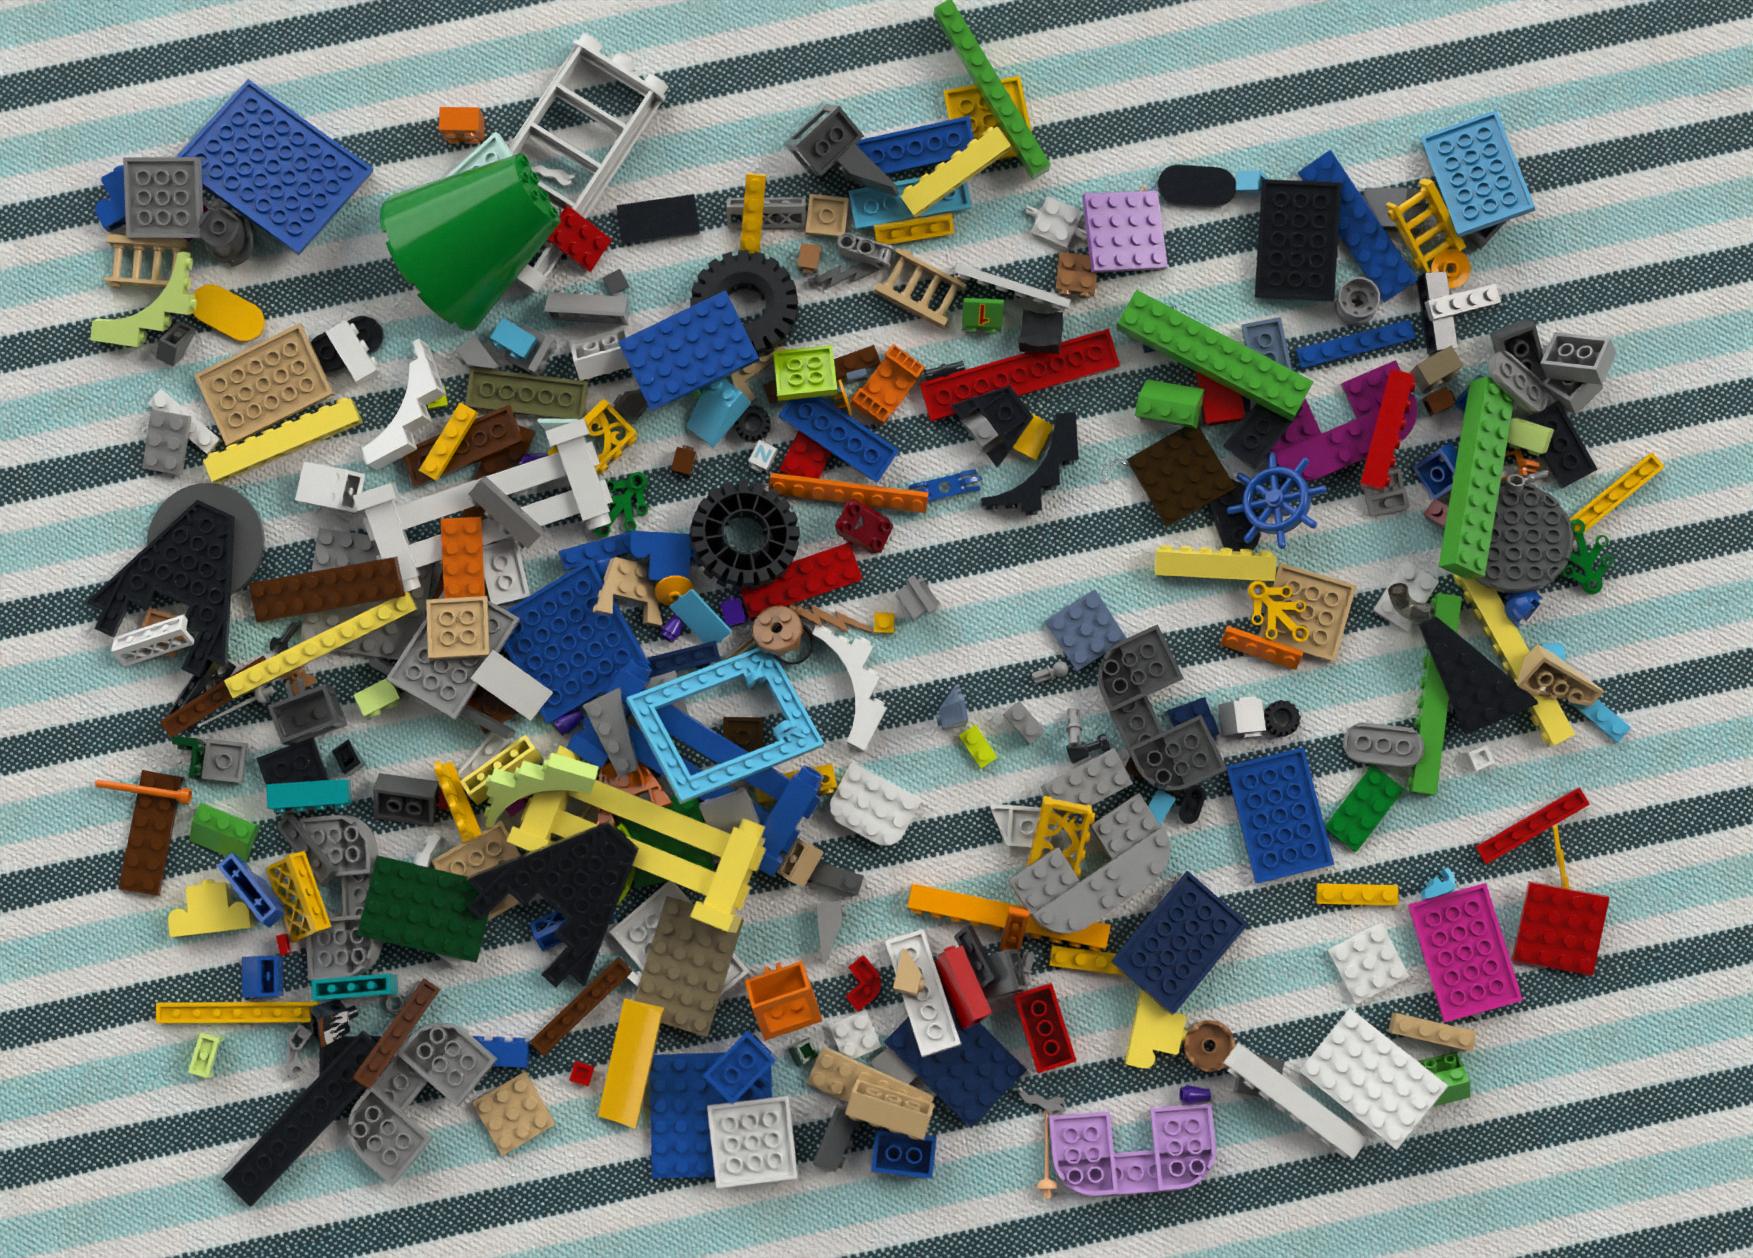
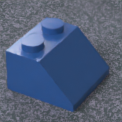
[1412,442,1458,500]

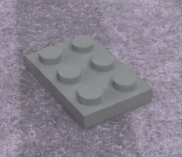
[142,409,191,475]

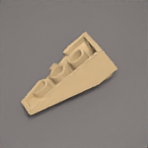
[1517,644,1604,706]

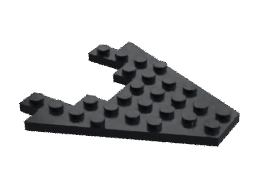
[87,500,235,678]
[466,821,639,988]

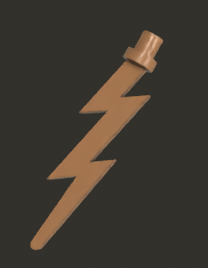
[789,604,873,633]

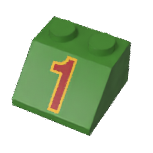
[962,298,1004,334]

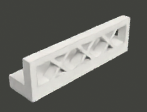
[111,615,195,667]

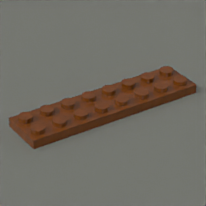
[248,556,405,622]

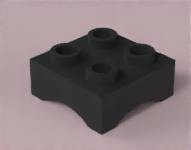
[1019,310,1064,354]

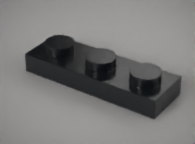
[954,925,999,989]

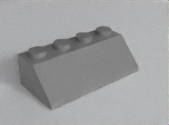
[545,290,629,325]
[468,476,545,549]

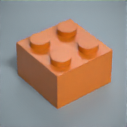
[439,107,485,144]

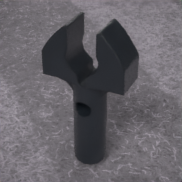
[270,622,300,654]

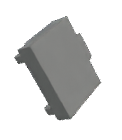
[699,787,760,834]

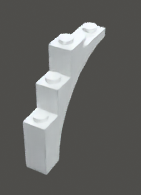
[812,626,887,752]

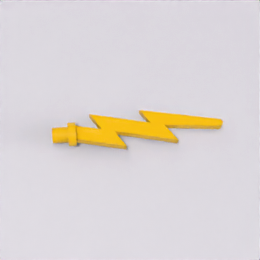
[1553,825,1569,888]

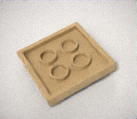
[426,596,490,660]
[472,1071,556,1156]

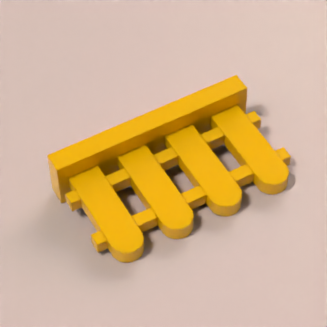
[434,760,483,843]

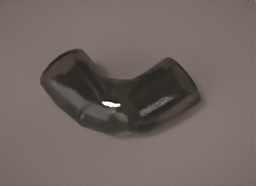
[1388,583,1435,623]

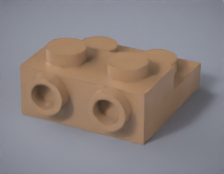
[1055,252,1097,299]

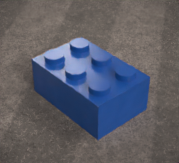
[871,1128,937,1179]

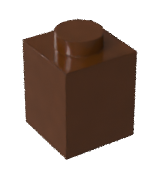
[1422,386,1455,417]
[671,445,697,478]

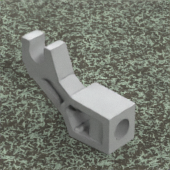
[285,1024,312,1079]

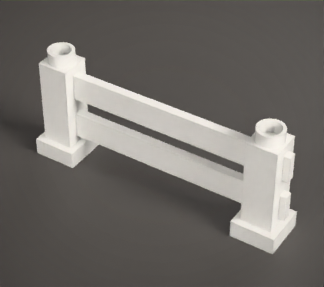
[353,418,613,592]

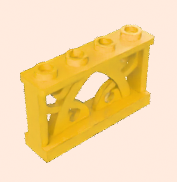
[547,398,638,475]
[1026,796,1095,879]

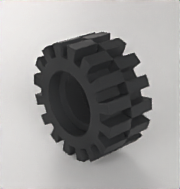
[735,405,771,443]
[1264,700,1301,737]

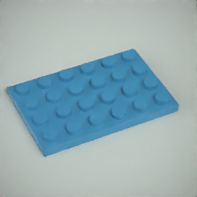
[1421,110,1535,238]

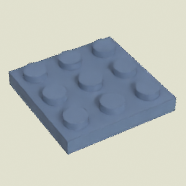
[1044,589,1127,672]

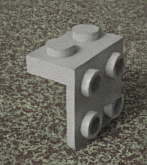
[504,325,557,376]

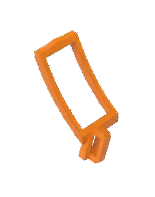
[1501,449,1539,481]

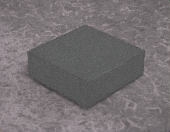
[603,269,630,296]

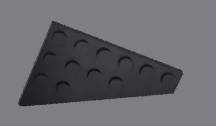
[1417,616,1539,735]

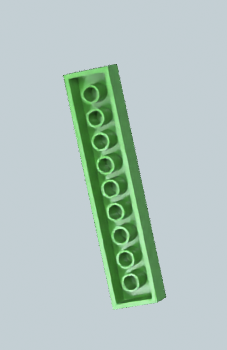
[1116,290,1314,421]
[1438,376,1514,580]

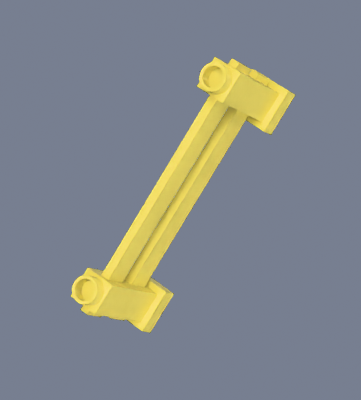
[507,745,766,933]

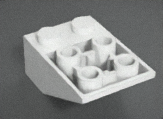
[295,462,365,514]

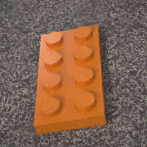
[440,517,485,599]

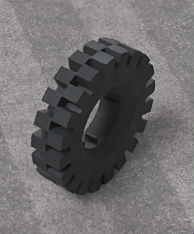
[690,250,799,357]
[689,481,800,591]

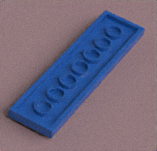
[1297,150,1418,303]

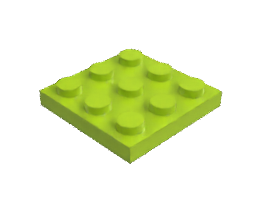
[773,345,838,401]

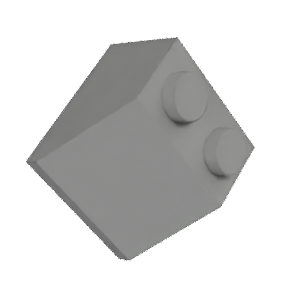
[1543,378,1603,415]

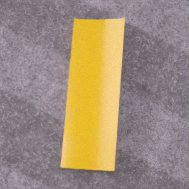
[598,999,664,1129]

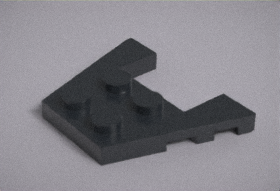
[951,385,1034,468]

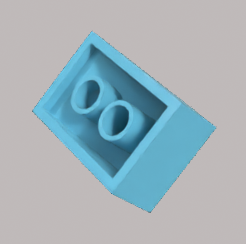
[686,378,752,448]

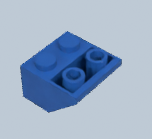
[242,955,283,997]

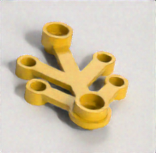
[1248,581,1309,643]

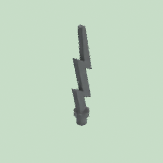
[808,261,891,287]

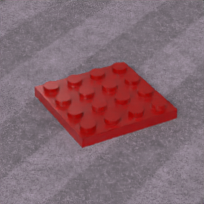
[1512,881,1610,975]

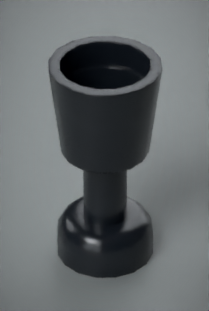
[1066,733,1110,764]

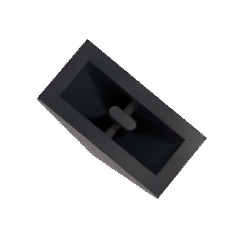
[332,739,367,776]

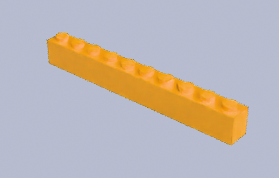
[907,883,1111,952]

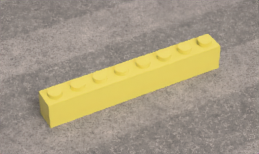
[203,398,363,484]

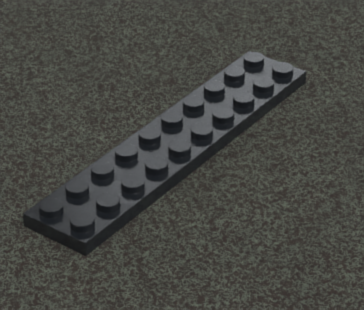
[222,1030,393,1207]

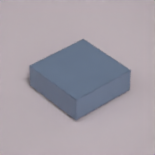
[846,368,867,384]

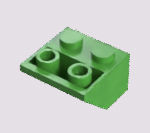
[1417,1052,1471,1107]

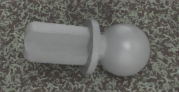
[1032,661,1068,684]
[1021,952,1035,986]

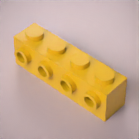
[755,764,837,807]

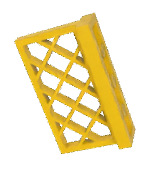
[266,851,332,943]

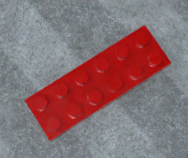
[740,542,863,619]

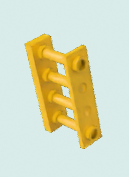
[1385,178,1466,273]

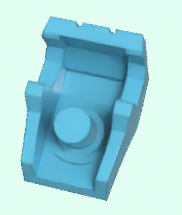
[1421,867,1457,900]

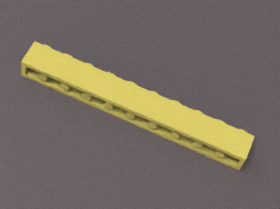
[1453,574,1575,747]
[224,591,418,698]

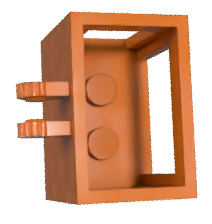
[744,961,823,1041]

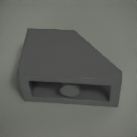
[156,321,196,366]

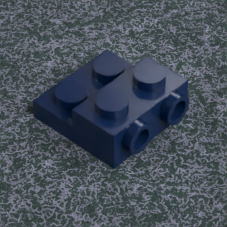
[1167,697,1220,740]

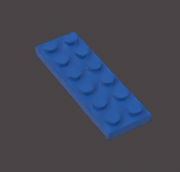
[855,116,974,175]
[779,396,899,484]

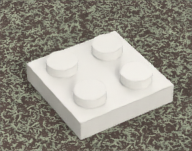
[829,1009,882,1059]

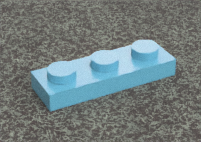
[1570,699,1631,743]

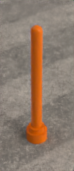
[94,780,192,805]

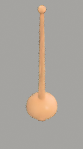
[1037,1110,1057,1198]

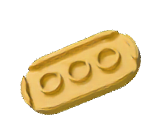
[193,284,265,342]

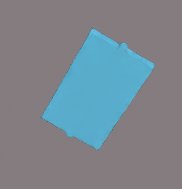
[669,589,732,643]

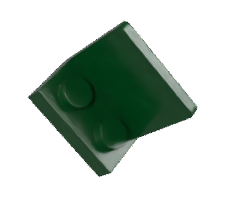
[172,736,206,780]

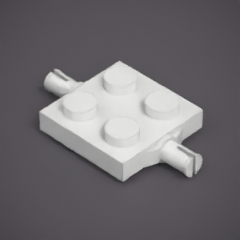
[1025,196,1087,249]

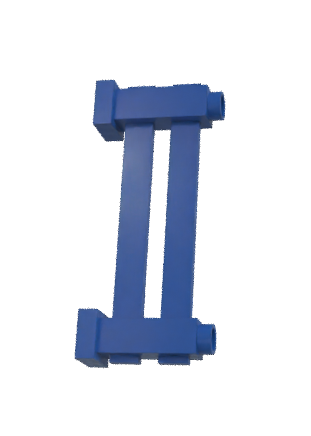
[566,658,824,876]

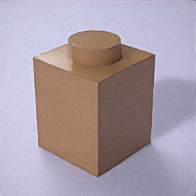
[798,243,821,275]

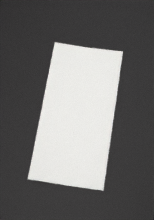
[471,650,553,721]

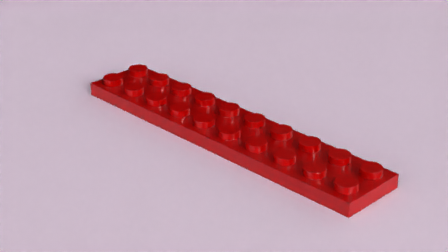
[919,328,1120,422]

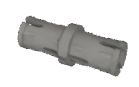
[1066,708,1082,749]

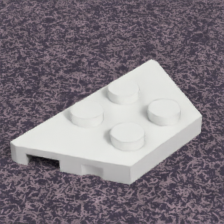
[990,804,1059,849]

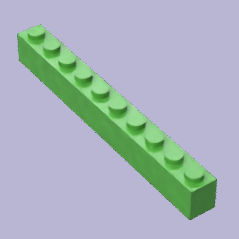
[934,0,1051,180]
[1407,593,1462,796]

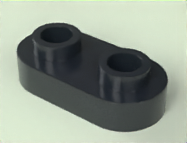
[1178,785,1206,824]

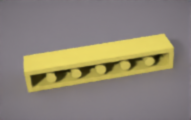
[900,126,1012,218]
[1154,545,1277,581]

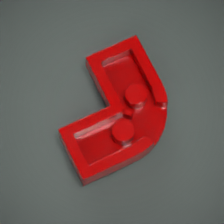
[846,954,881,1011]

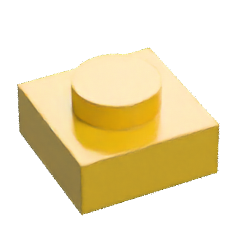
[874,612,895,634]

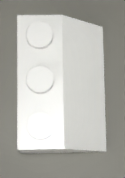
[570,325,630,381]

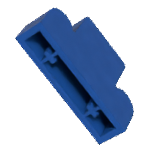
[95,165,126,233]
[629,530,696,582]
[217,853,286,927]

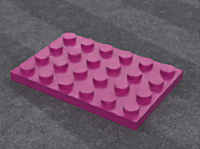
[1407,883,1523,1023]

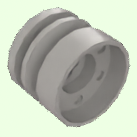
[1335,277,1380,326]

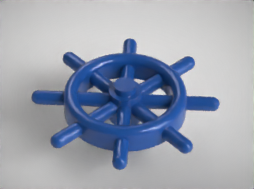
[1227,452,1327,549]

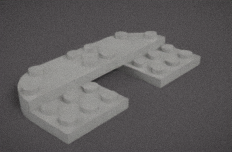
[1007,793,1170,933]
[299,815,383,980]
[348,1022,498,1186]

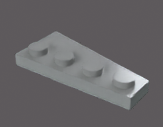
[583,687,638,778]

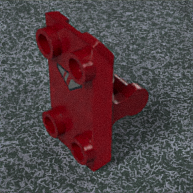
[835,499,894,553]

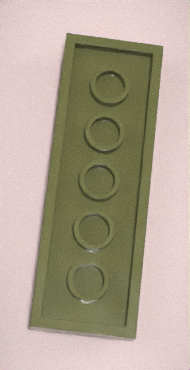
[465,367,589,420]

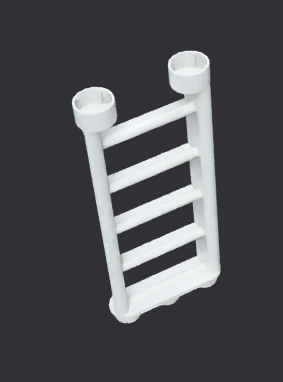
[508,33,668,294]

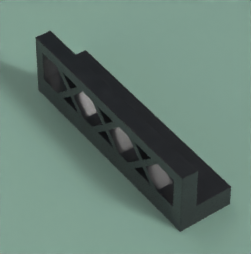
[166,660,237,733]

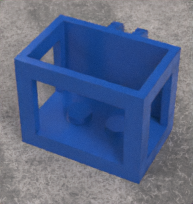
[703,1029,778,1105]

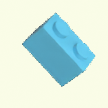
[490,318,539,361]

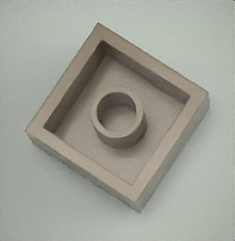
[1410,345,1464,392]

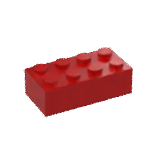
[1012,982,1077,1074]

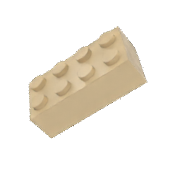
[845,1079,934,1140]

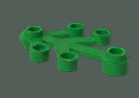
[594,472,649,538]
[1562,519,1614,595]

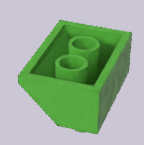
[1135,380,1205,429]
[189,803,261,862]

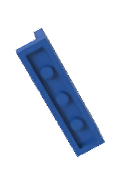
[530,910,616,952]

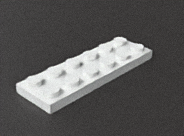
[954,264,1071,310]
[885,929,961,1058]

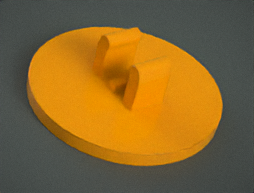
[833,379,853,417]

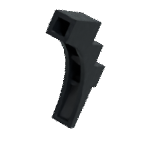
[981,412,1079,516]

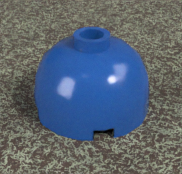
[1504,591,1543,628]

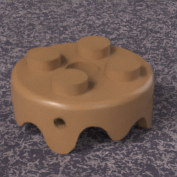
[752,606,804,656]
[1184,1020,1236,1072]

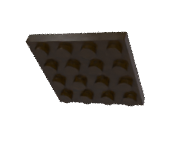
[1126,425,1236,528]

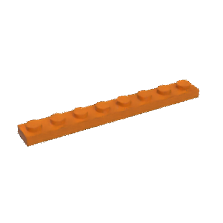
[769,473,928,513]

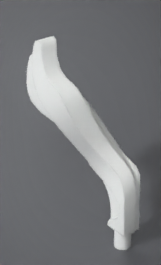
[531,165,576,187]

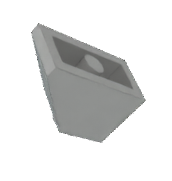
[456,335,500,371]
[958,410,998,450]

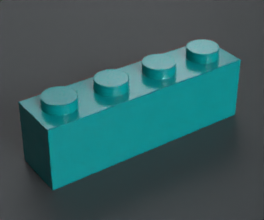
[266,779,352,813]
[311,973,398,1002]

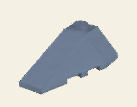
[936,685,968,730]

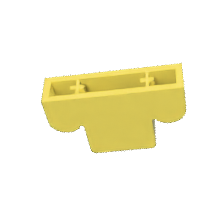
[168,879,255,937]
[1124,989,1187,1068]

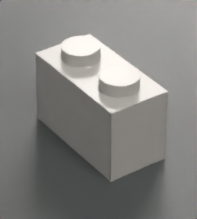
[1003,701,1045,745]

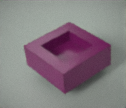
[505,798,527,817]

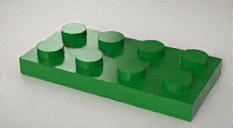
[1325,764,1404,852]

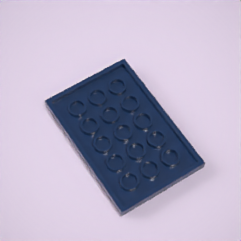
[1110,870,1248,1015]
[884,986,1027,1129]

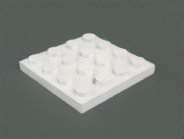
[707,1095,798,1188]

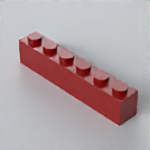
[1360,369,1417,492]

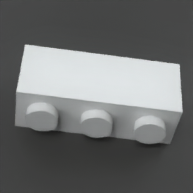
[326,320,380,386]

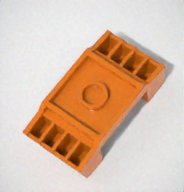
[850,344,927,427]

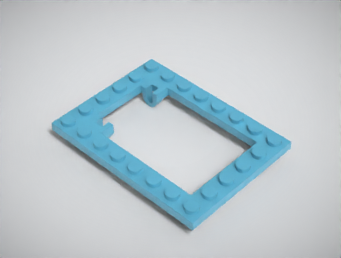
[626,648,824,804]

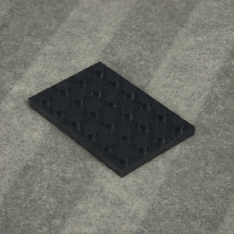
[1254,179,1342,302]

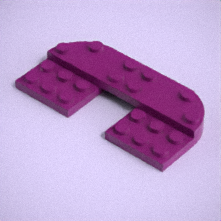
[1266,360,1417,482]

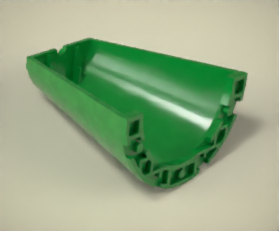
[380,153,561,331]

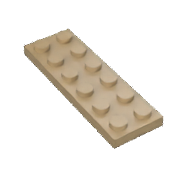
[807,1046,934,1103]

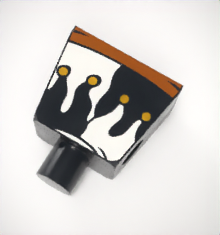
[309,1000,359,1048]

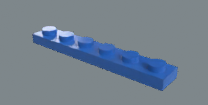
[1295,320,1415,370]

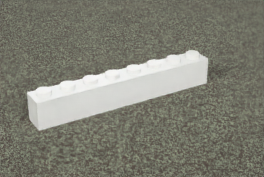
[1224,1043,1368,1159]

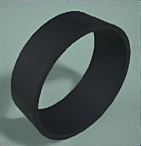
[773,623,815,665]

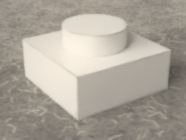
[1467,745,1495,771]
[627,971,642,986]

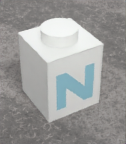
[749,440,778,473]

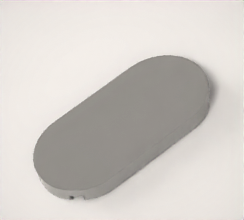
[1488,351,1548,414]
[1343,723,1425,768]

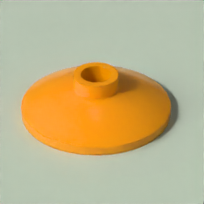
[1431,249,1471,289]
[655,576,695,606]

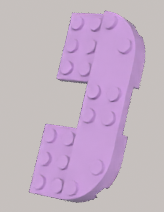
[1049,1103,1216,1197]

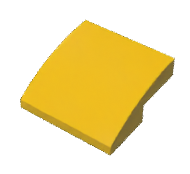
[998,413,1054,460]

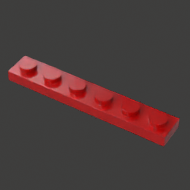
[1475,787,1590,864]

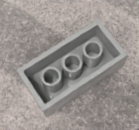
[1040,748,1133,817]

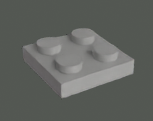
[201,739,248,783]

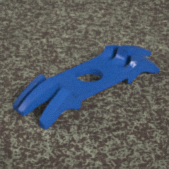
[909,469,982,502]

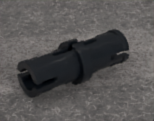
[924,360,965,381]

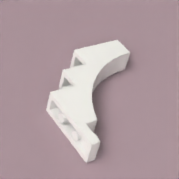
[362,339,446,470]

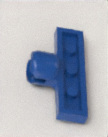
[558,530,636,579]

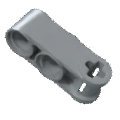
[838,233,895,270]

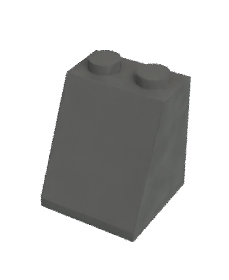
[982,949,1028,1000]

